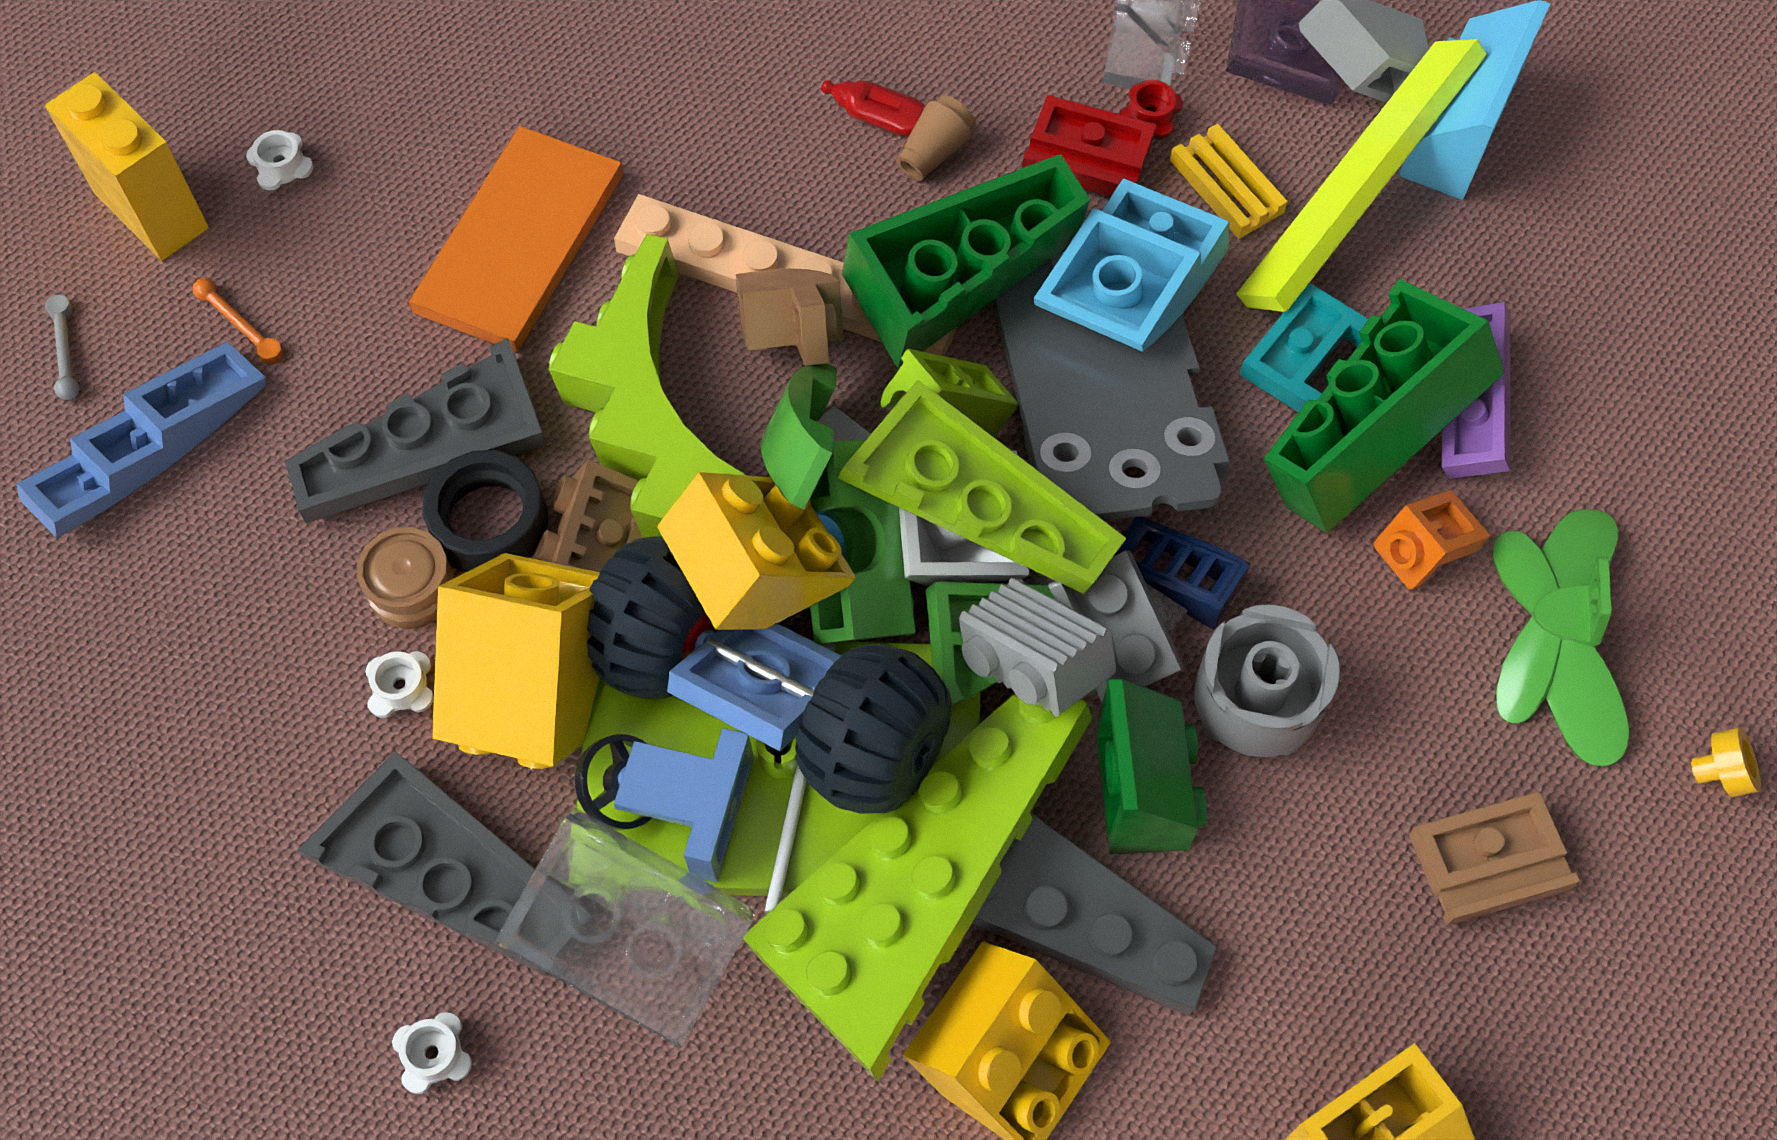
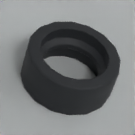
[422,450,548,572]

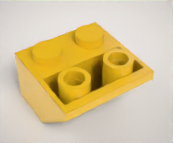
[657,472,856,630]
[902,941,1111,1140]
[1285,1043,1475,1140]

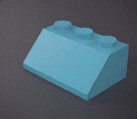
[1398,0,1551,201]

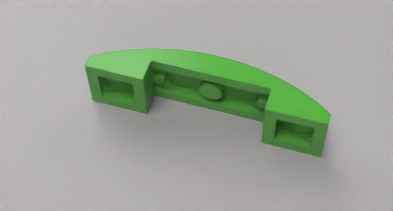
[761,363,837,510]

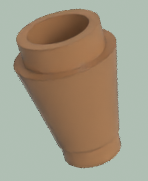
[896,94,976,181]

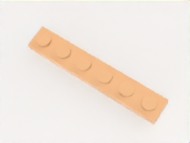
[614,194,957,356]

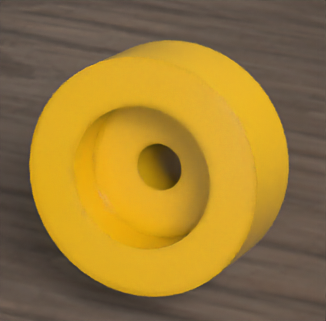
[1691,727,1761,798]

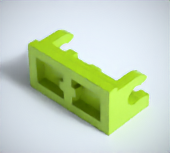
[881,349,1020,438]

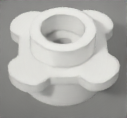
[246,130,313,190]
[365,651,434,718]
[392,1012,472,1094]

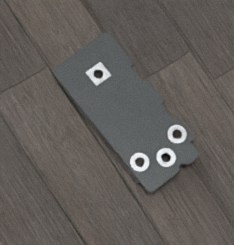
[993,208,1230,521]

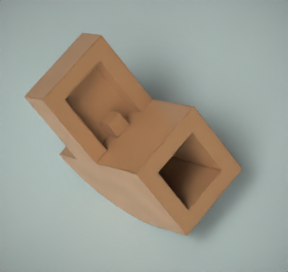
[735,269,844,366]

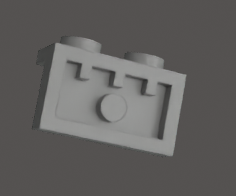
[1049,551,1185,702]

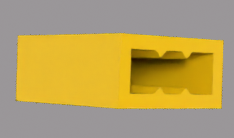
[44,72,209,262]

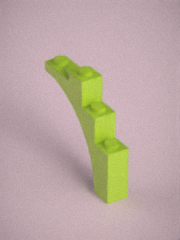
[549,233,745,538]

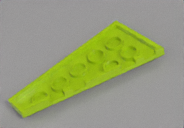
[742,693,1092,1082]

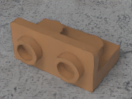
[533,460,642,572]

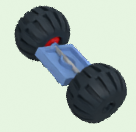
[587,536,952,814]

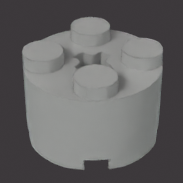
[1194,605,1340,757]

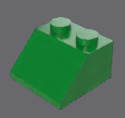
[1095,679,1206,855]

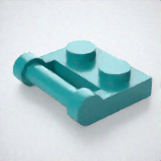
[1239,283,1369,412]

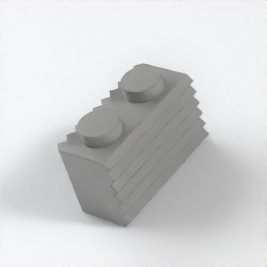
[959,578,1117,717]

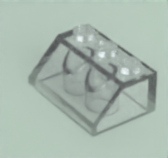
[494,808,755,1048]

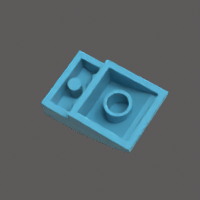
[1034,179,1229,352]

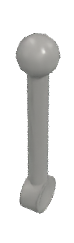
[45,295,80,400]

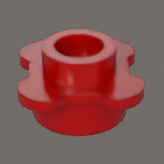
[1120,80,1183,138]

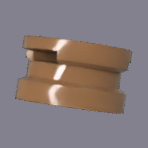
[357,527,455,629]

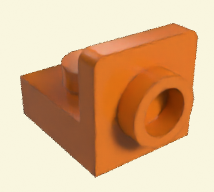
[1374,490,1491,589]

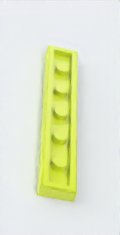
[1236,39,1487,312]

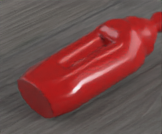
[821,80,925,136]

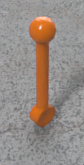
[193,278,283,364]

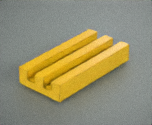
[1170,123,1288,239]

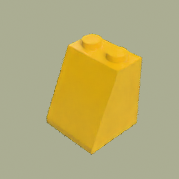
[432,553,600,769]

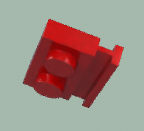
[1022,95,1157,197]

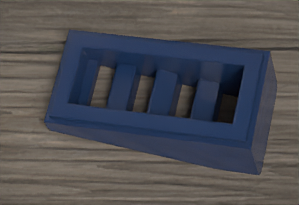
[1114,516,1251,630]

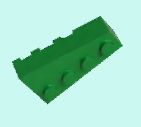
[842,154,1090,369]
[1264,279,1505,533]

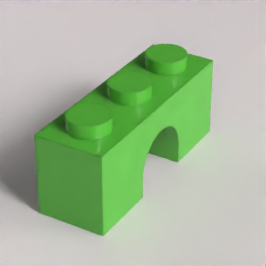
[810,440,915,644]

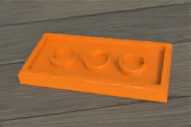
[408,126,624,353]

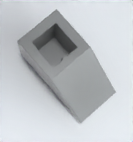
[1299,0,1429,102]

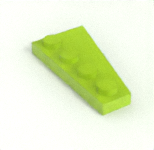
[838,380,1126,594]

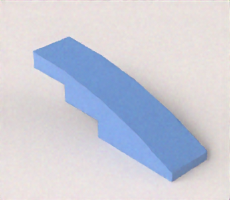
[16,342,266,538]

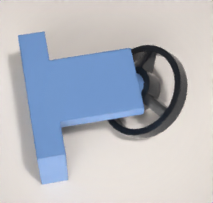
[575,728,754,883]

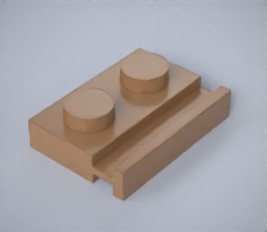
[1409,791,1580,926]

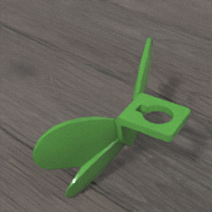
[1493,509,1629,766]

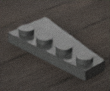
[285,338,546,523]
[298,751,595,976]
[972,812,1216,1016]

